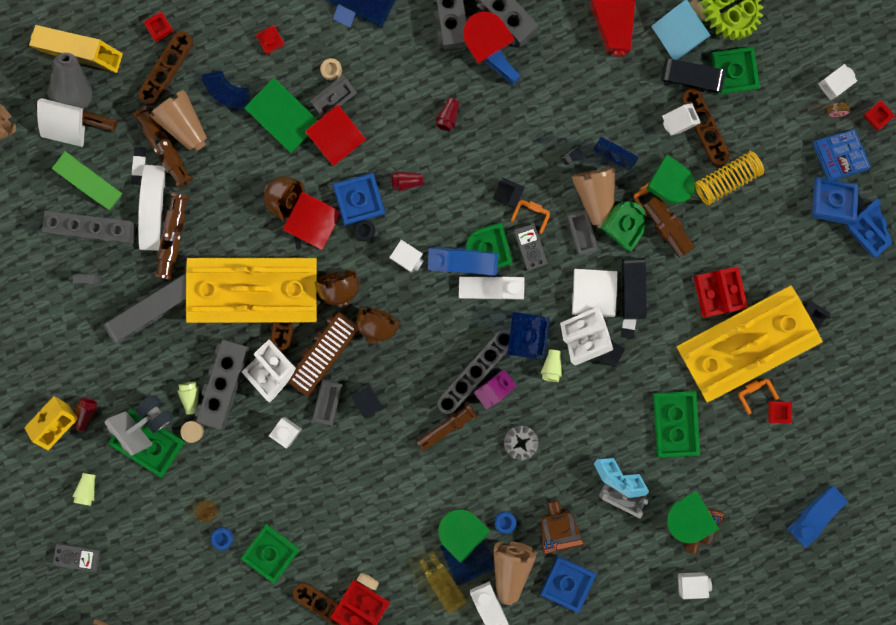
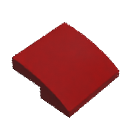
[305,105,366,166]
[283,192,341,250]
[693,266,748,318]
[330,579,390,625]

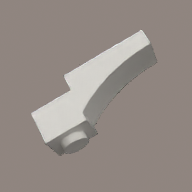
[459,277,524,300]
[470,581,509,625]

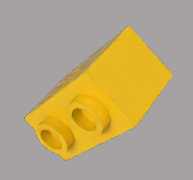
[24,396,78,450]

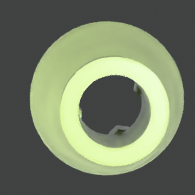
[541,350,562,382]
[177,382,199,415]
[72,473,96,506]

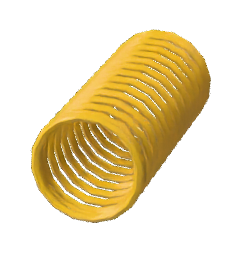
[695,151,764,206]

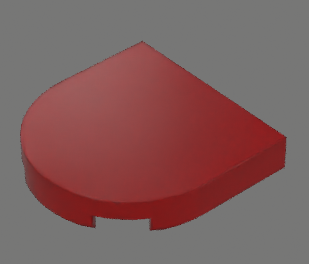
[463,12,515,64]

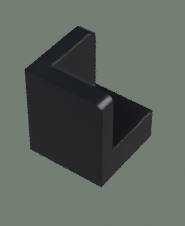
[493,177,525,209]
[803,301,832,331]
[597,339,625,368]
[352,385,384,419]

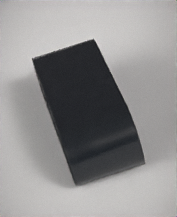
[660,59,727,93]
[622,258,647,320]

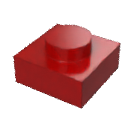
[144,11,174,42]
[256,25,285,55]
[863,100,895,131]
[768,402,792,424]

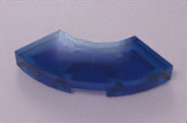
[201,71,250,111]

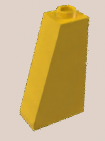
[29,25,123,74]

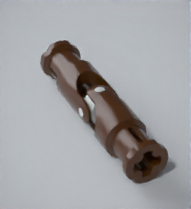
[132,106,194,188]
[153,193,189,280]

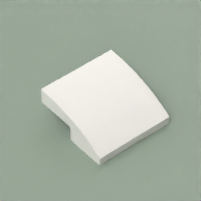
[37,98,85,147]
[572,269,617,317]
[560,307,613,365]
[242,340,296,402]

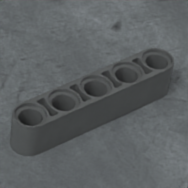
[103,274,186,345]
[438,330,514,414]

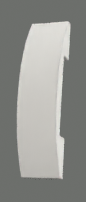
[138,165,166,251]

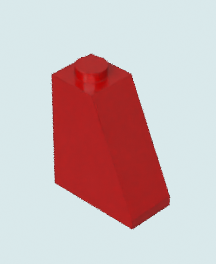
[590,0,635,57]

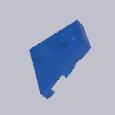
[845,199,892,258]

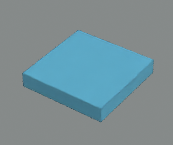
[651,0,710,60]

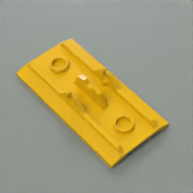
[186,258,317,323]
[676,285,823,403]

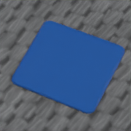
[333,5,355,27]

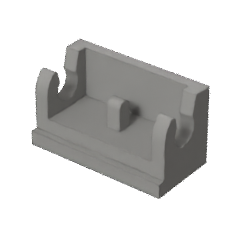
[599,483,648,519]

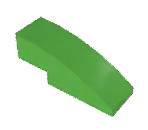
[52,152,123,210]

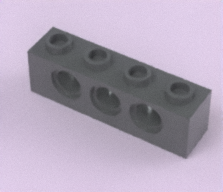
[432,0,467,50]
[474,0,539,48]
[42,211,137,245]
[195,339,250,430]

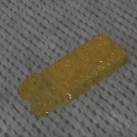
[418,552,467,614]

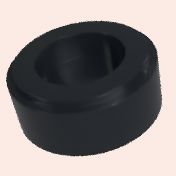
[561,146,582,165]
[354,220,376,242]

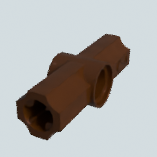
[643,196,695,258]

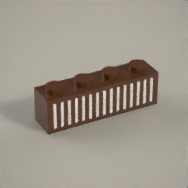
[288,312,358,397]

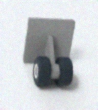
[104,395,174,456]

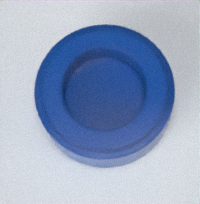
[495,511,516,534]
[211,528,234,550]

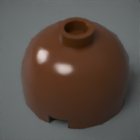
[264,176,305,220]
[315,269,359,307]
[356,306,401,344]

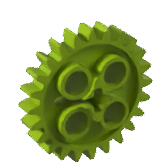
[700,0,763,40]

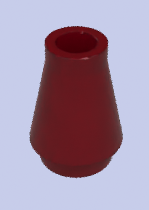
[435,98,460,132]
[391,171,423,192]
[74,398,98,431]

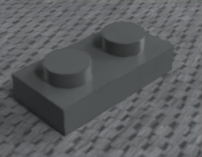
[310,75,357,117]

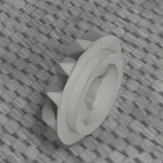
[504,426,539,460]

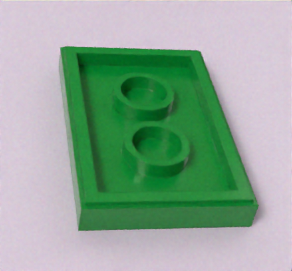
[245,78,318,153]
[653,391,700,458]
[108,407,186,478]

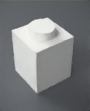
[818,64,857,101]
[662,104,700,135]
[389,240,424,273]
[269,417,302,449]
[678,572,712,599]

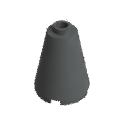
[48,53,92,108]

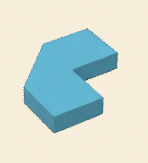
[594,458,649,498]

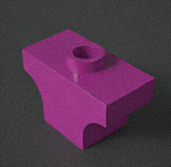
[474,369,517,410]

